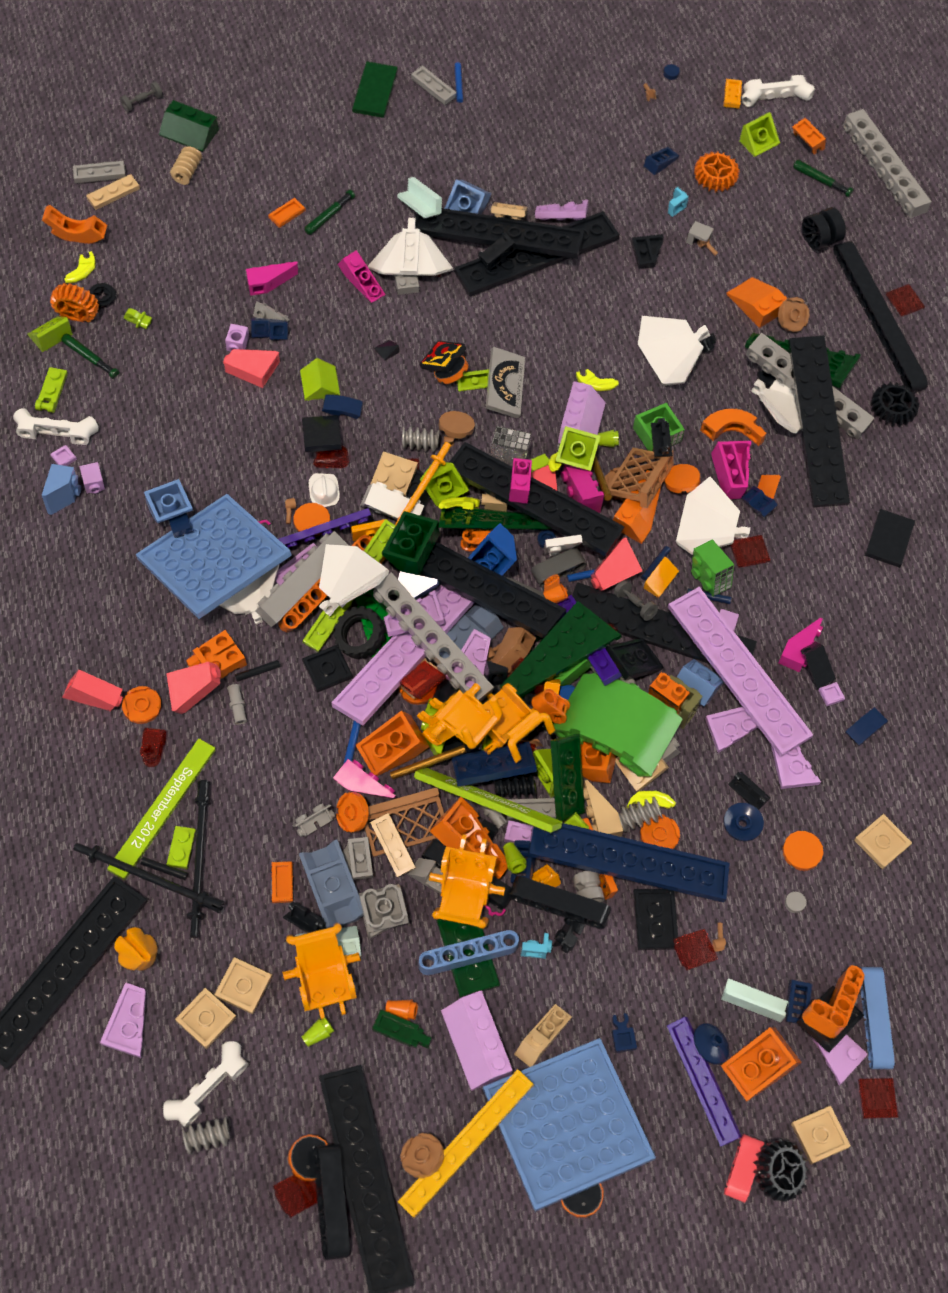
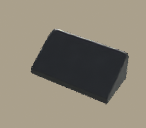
[483,661,508,694]

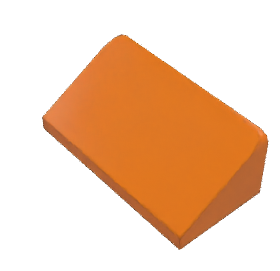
[758,475,781,499]

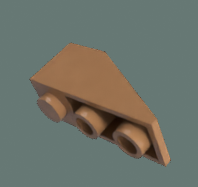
[492,627,536,676]

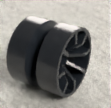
[802,207,846,251]

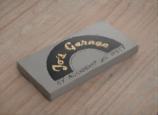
[485,347,525,418]

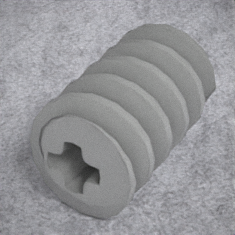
[402,426,440,452]
[618,797,663,832]
[182,1117,230,1154]

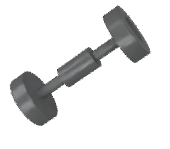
[120,81,163,113]
[614,580,658,621]

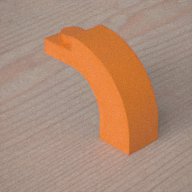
[42,205,107,244]
[700,409,766,446]

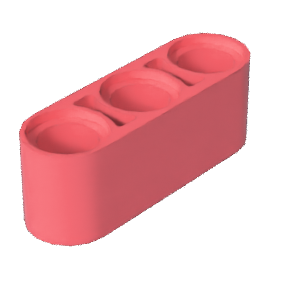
[724,1134,764,1203]

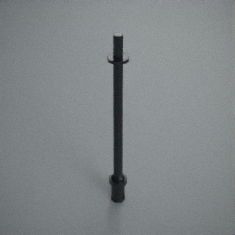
[186,780,211,938]
[73,843,225,913]

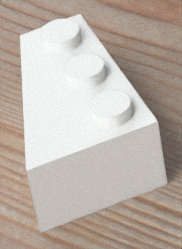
[360,482,424,520]

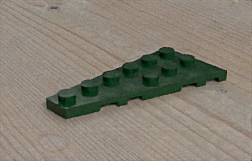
[745,333,861,388]
[439,506,551,530]
[500,601,622,698]

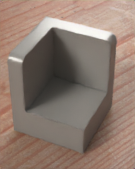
[686,221,714,245]

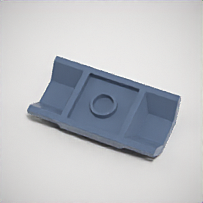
[439,604,504,658]
[299,840,364,928]

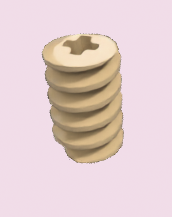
[170,147,202,185]

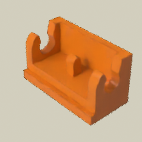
[792,118,826,155]

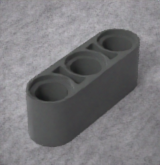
[531,548,587,587]

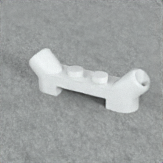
[742,75,815,107]
[13,408,99,445]
[163,1041,248,1128]

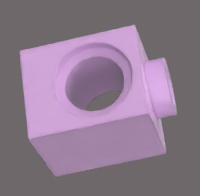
[225,324,249,352]
[80,462,105,493]

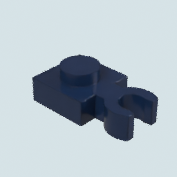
[611,1013,637,1053]

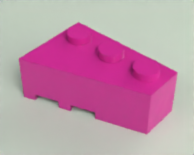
[711,441,751,499]
[561,464,604,513]

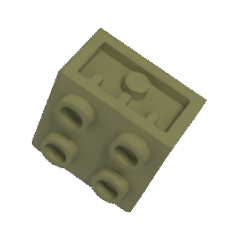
[670,675,703,729]

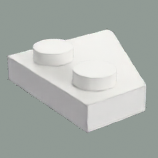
[544,535,582,558]

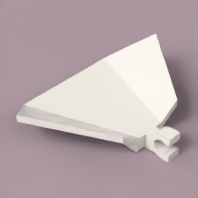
[368,218,453,276]
[638,316,710,385]
[751,379,801,433]
[676,476,750,555]
[319,544,389,616]
[220,564,279,624]

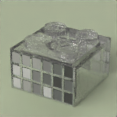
[490,426,532,466]

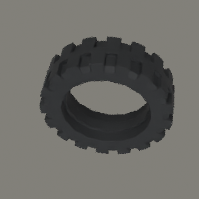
[333,606,386,659]

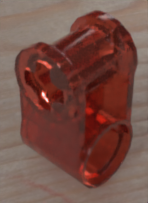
[313,446,349,468]
[140,728,166,767]

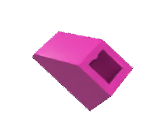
[509,458,532,503]

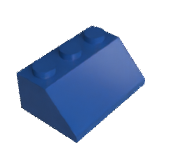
[468,523,517,576]

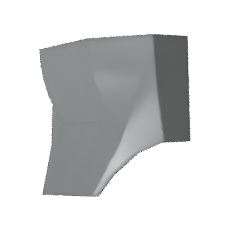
[342,837,373,880]

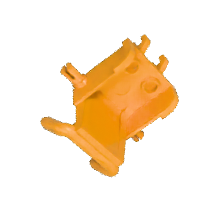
[417,683,502,749]
[482,683,556,763]
[429,834,505,929]
[282,923,360,1019]

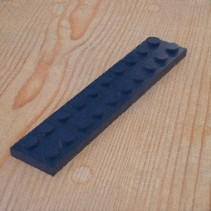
[528,823,730,903]

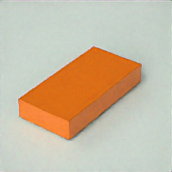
[268,198,305,228]
[272,861,293,903]

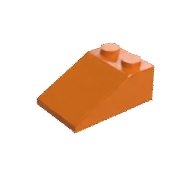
[726,277,787,328]
[356,711,430,776]
[721,1027,802,1101]

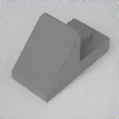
[408,858,443,894]

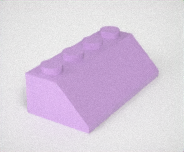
[558,382,605,444]
[441,990,513,1091]

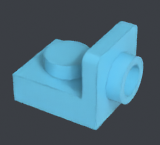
[668,187,689,217]
[521,933,552,959]

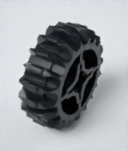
[870,382,919,427]
[753,1140,809,1202]

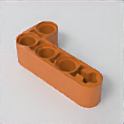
[802,965,865,1038]

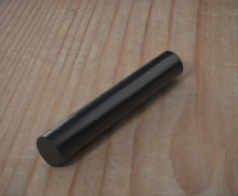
[235,660,280,682]
[141,857,188,881]

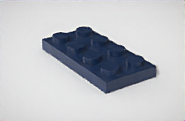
[452,742,537,786]

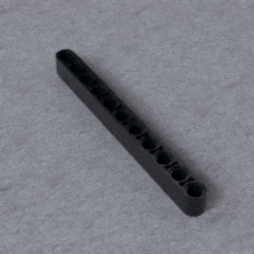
[833,241,928,392]

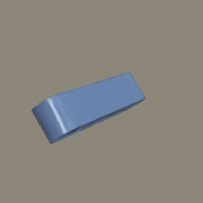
[419,930,519,975]
[860,967,894,1069]

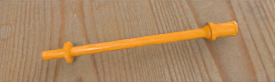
[379,442,452,564]

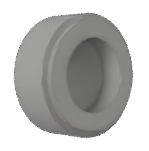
[785,892,806,913]

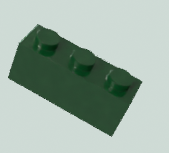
[159,100,219,152]
[382,511,440,575]

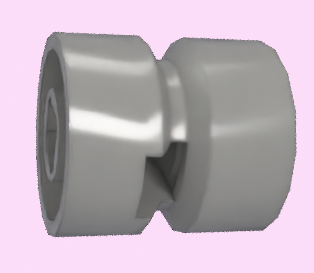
[573,871,605,902]

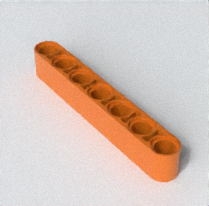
[278,535,372,632]

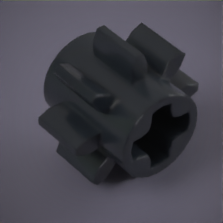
[700,333,716,352]

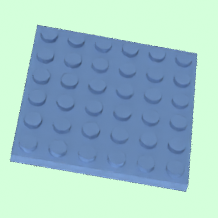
[136,494,292,619]
[483,1038,656,1212]

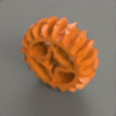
[694,151,739,193]
[50,283,99,322]

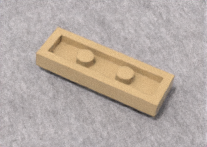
[86,174,140,210]
[370,813,416,877]

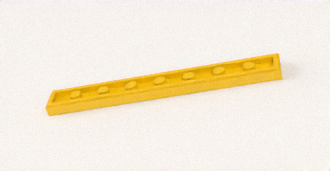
[398,1069,534,1218]

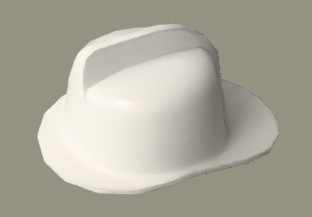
[309,473,339,507]

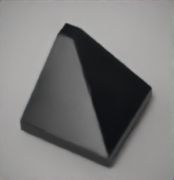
[375,340,399,361]

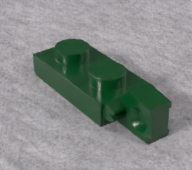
[372,1010,432,1048]

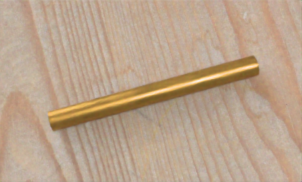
[592,456,612,501]
[390,745,467,780]

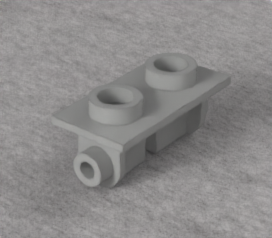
[253,301,290,324]
[292,803,335,837]

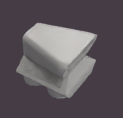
[359,884,409,939]

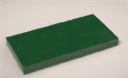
[352,61,398,118]
[550,734,585,821]
[436,919,500,998]

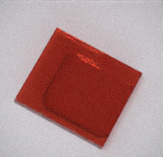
[886,284,925,317]
[730,535,770,568]
[400,661,446,699]
[673,928,718,970]
[858,1078,898,1119]
[273,1175,317,1218]

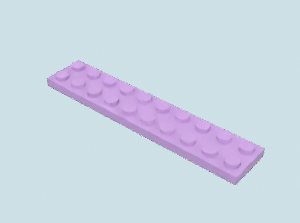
[331,585,475,725]
[668,587,813,757]

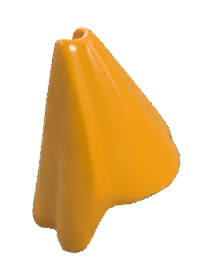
[114,927,158,971]

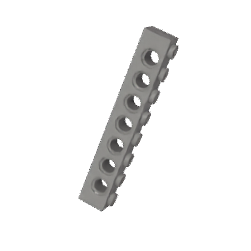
[843,109,931,218]
[746,333,874,439]
[373,572,494,702]

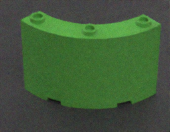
[553,673,683,776]

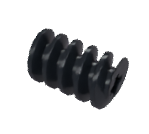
[494,774,536,799]

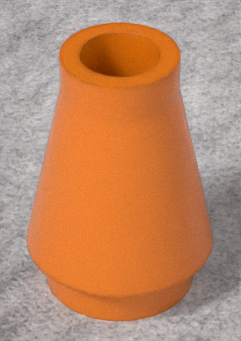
[385,1000,418,1021]

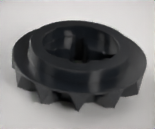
[89,283,116,308]

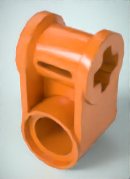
[460,528,493,552]
[543,574,568,604]
[531,689,570,724]

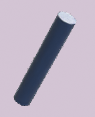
[641,546,671,581]
[687,588,732,604]

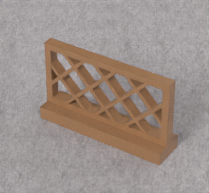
[608,448,674,508]
[364,787,444,857]

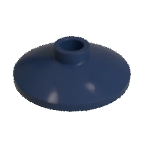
[724,803,764,841]
[694,1023,729,1065]

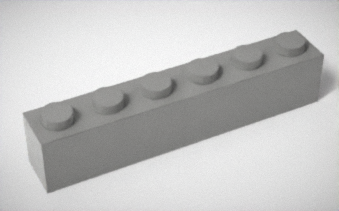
[255,531,349,627]

